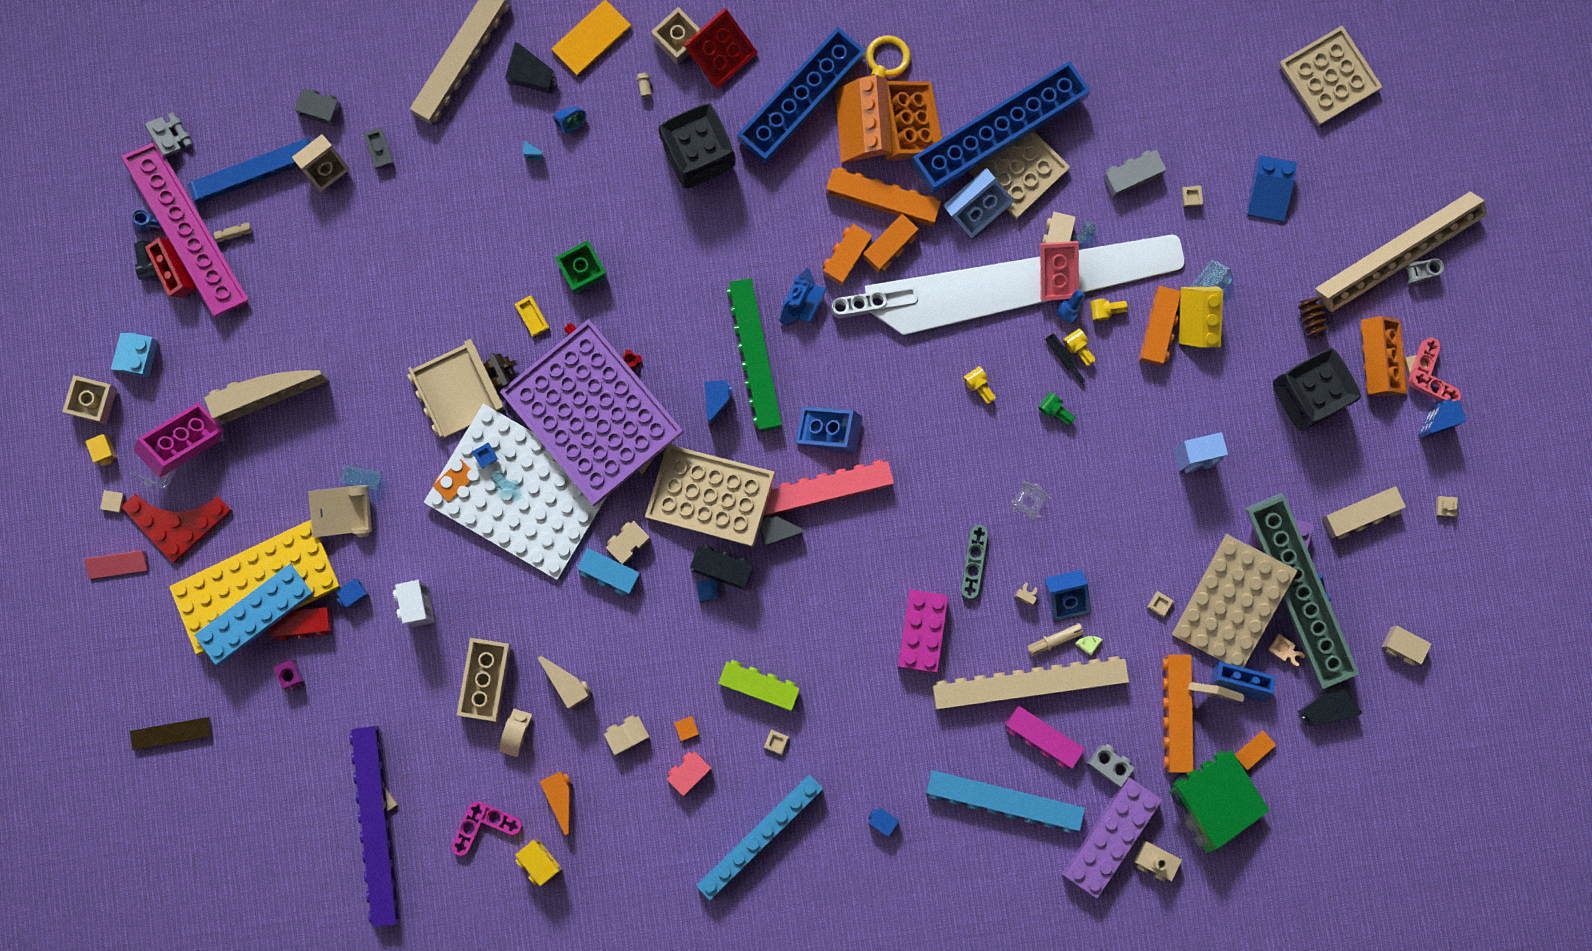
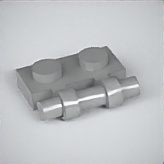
[144,112,192,158]

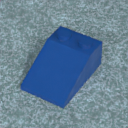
[1247,155,1297,222]
[795,406,863,453]

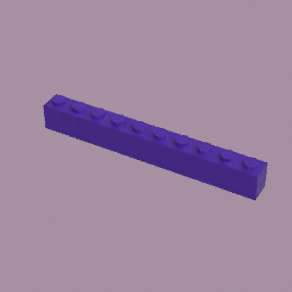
[349,726,400,927]

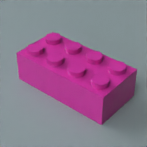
[134,402,224,478]
[897,589,948,673]

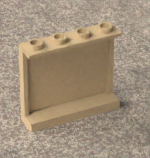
[408,339,505,439]

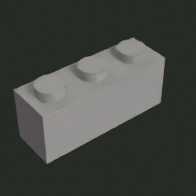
[1103,150,1167,197]

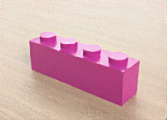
[1004,706,1084,770]

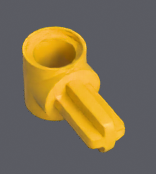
[1090,299,1128,321]
[1063,329,1096,366]
[963,366,996,404]

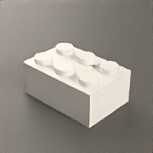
[393,580,435,627]

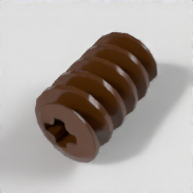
[1298,297,1329,339]

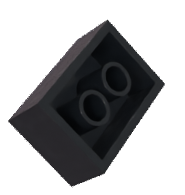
[690,544,753,590]

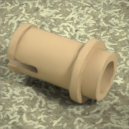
[636,73,652,98]

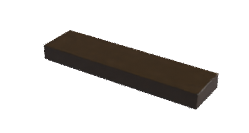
[130,717,212,750]

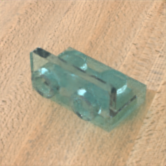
[1190,259,1233,290]

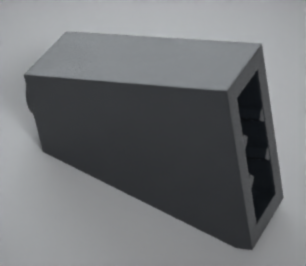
[505,42,557,94]
[1297,683,1363,726]

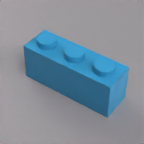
[577,548,641,596]

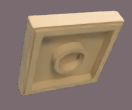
[1188,682,1244,702]

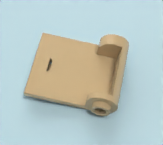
[308,485,372,537]

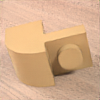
[499,709,532,758]

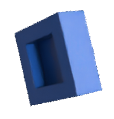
[472,442,499,469]
[697,580,718,602]

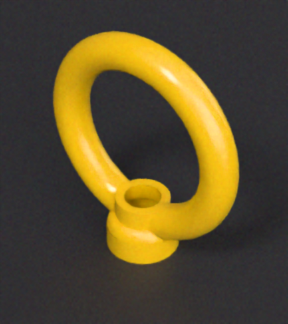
[866,35,911,78]

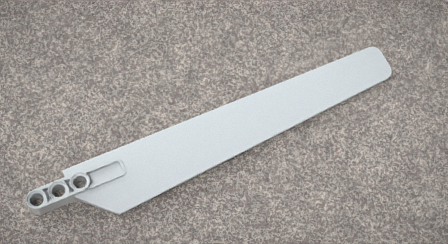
[831,235,1184,335]

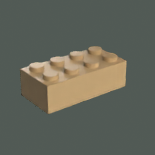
[457,638,512,722]

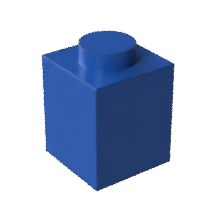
[336,578,369,608]
[867,807,899,837]

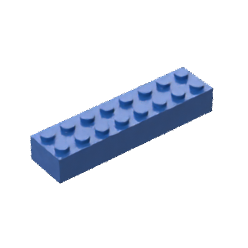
[737,27,866,165]

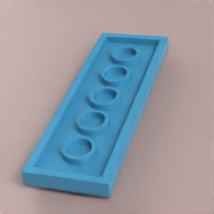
[194,563,314,666]

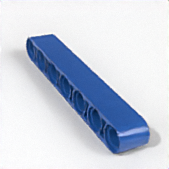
[188,139,312,204]

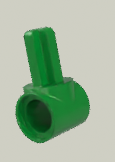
[1038,392,1075,425]

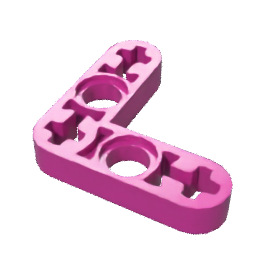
[452,801,522,856]

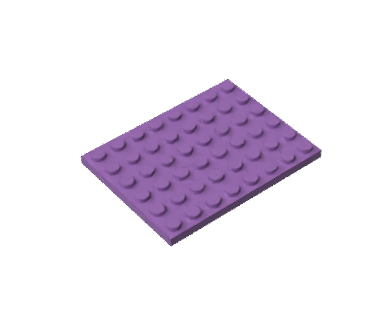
[500,319,684,506]

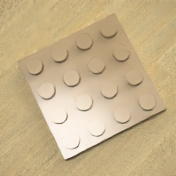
[1278,26,1382,126]
[969,132,1070,219]

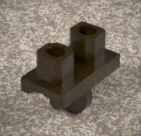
[483,353,517,388]

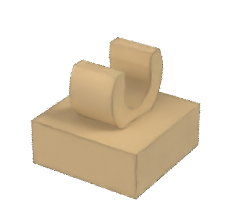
[1436,496,1458,517]
[1014,582,1037,606]

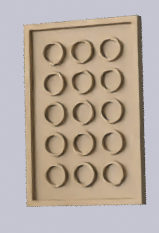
[645,445,776,547]
[1172,534,1297,668]

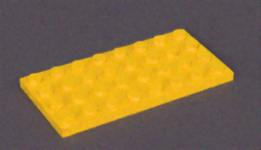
[169,520,341,656]

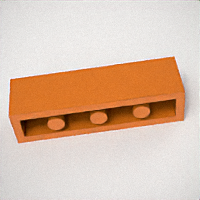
[1138,286,1181,367]

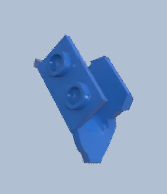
[779,268,827,325]

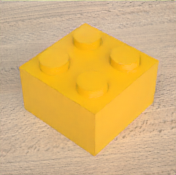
[515,838,562,886]

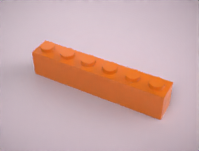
[826,167,941,227]
[1162,654,1193,772]

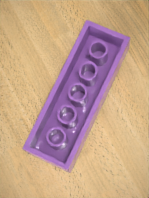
[1061,777,1162,898]

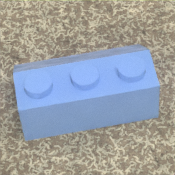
[943,168,1015,238]

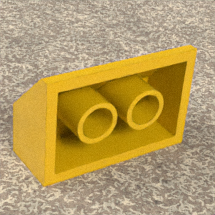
[1178,287,1223,348]

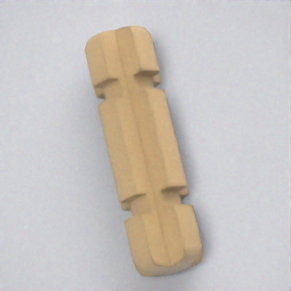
[214,222,252,243]

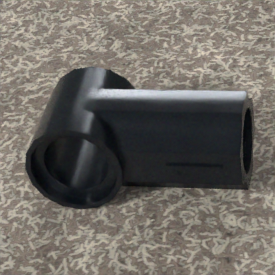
[134,240,158,280]

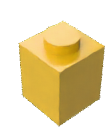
[86,434,117,466]

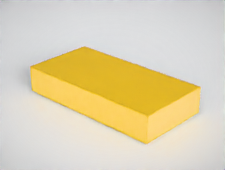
[515,295,550,338]

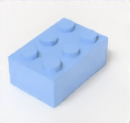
[1174,432,1228,473]

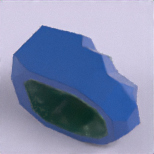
[553,107,587,134]

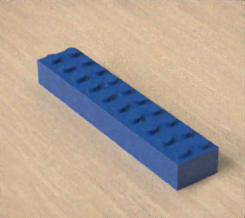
[911,60,1091,194]

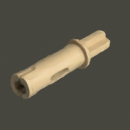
[1027,623,1084,656]

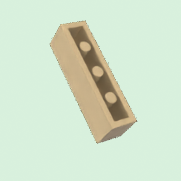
[1322,486,1406,539]

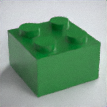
[555,240,608,295]

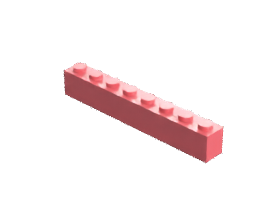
[763,459,894,517]

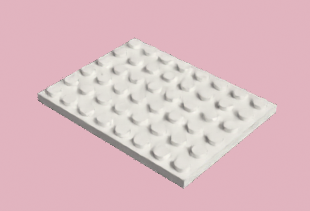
[424,404,606,580]

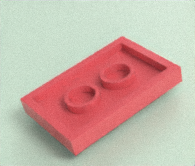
[1039,241,1079,301]

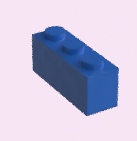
[1210,662,1276,702]

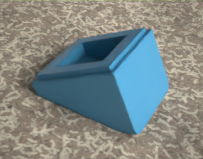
[523,141,544,160]

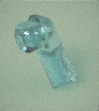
[1071,221,1096,244]
[491,470,518,490]

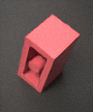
[667,751,711,796]

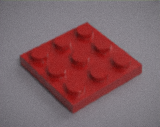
[683,8,758,89]

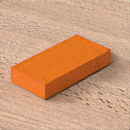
[1235,730,1276,770]

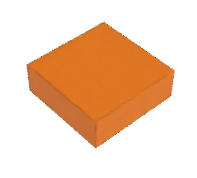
[674,716,699,741]

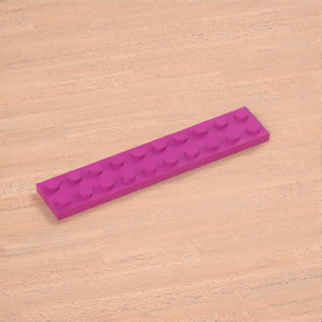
[121,143,249,318]

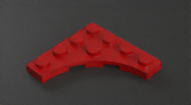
[121,494,232,563]

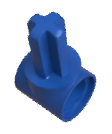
[132,209,162,233]
[1055,290,1085,324]

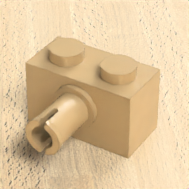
[1133,841,1182,882]

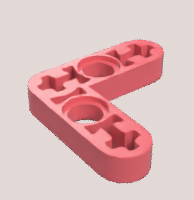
[1408,337,1461,402]

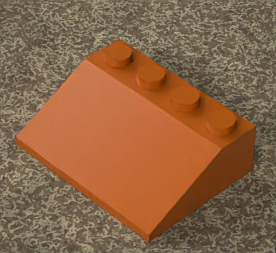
[835,75,892,163]
[885,81,942,161]

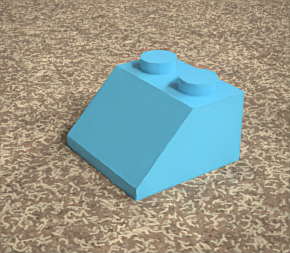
[111,333,158,378]

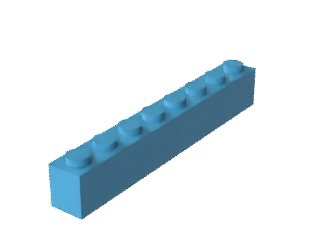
[926,770,1085,834]
[696,774,823,900]

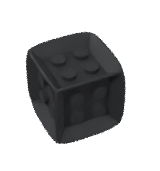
[658,103,736,188]
[1272,348,1361,431]

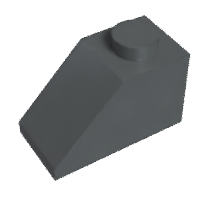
[760,515,803,546]

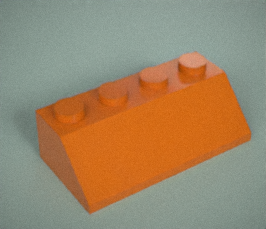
[1361,316,1408,396]

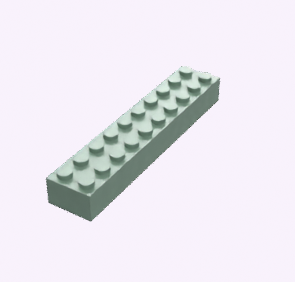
[1244,493,1359,689]

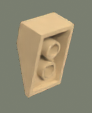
[538,656,592,709]

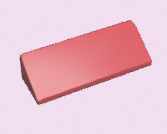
[84,550,148,579]

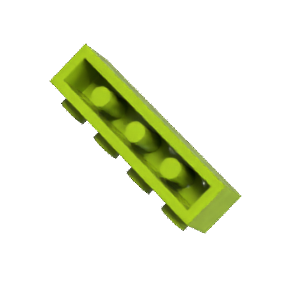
[718,660,800,711]

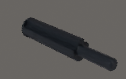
[1045,333,1085,384]

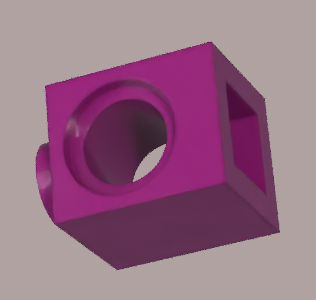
[273,659,304,691]

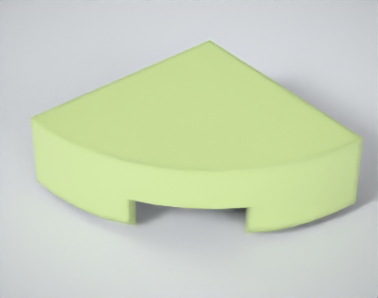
[1075,636,1102,655]

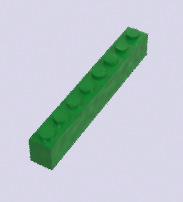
[726,278,782,432]

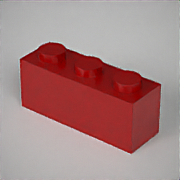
[145,237,196,298]
[270,607,333,641]

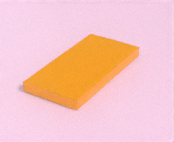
[551,0,631,77]

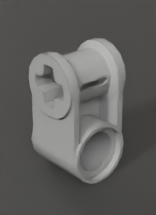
[1404,259,1444,285]

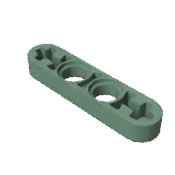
[961,525,988,599]

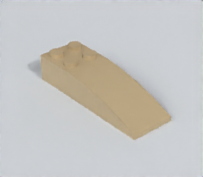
[204,370,329,424]

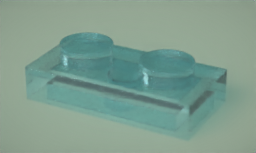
[340,464,383,491]

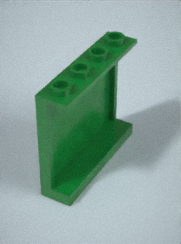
[1168,750,1270,853]

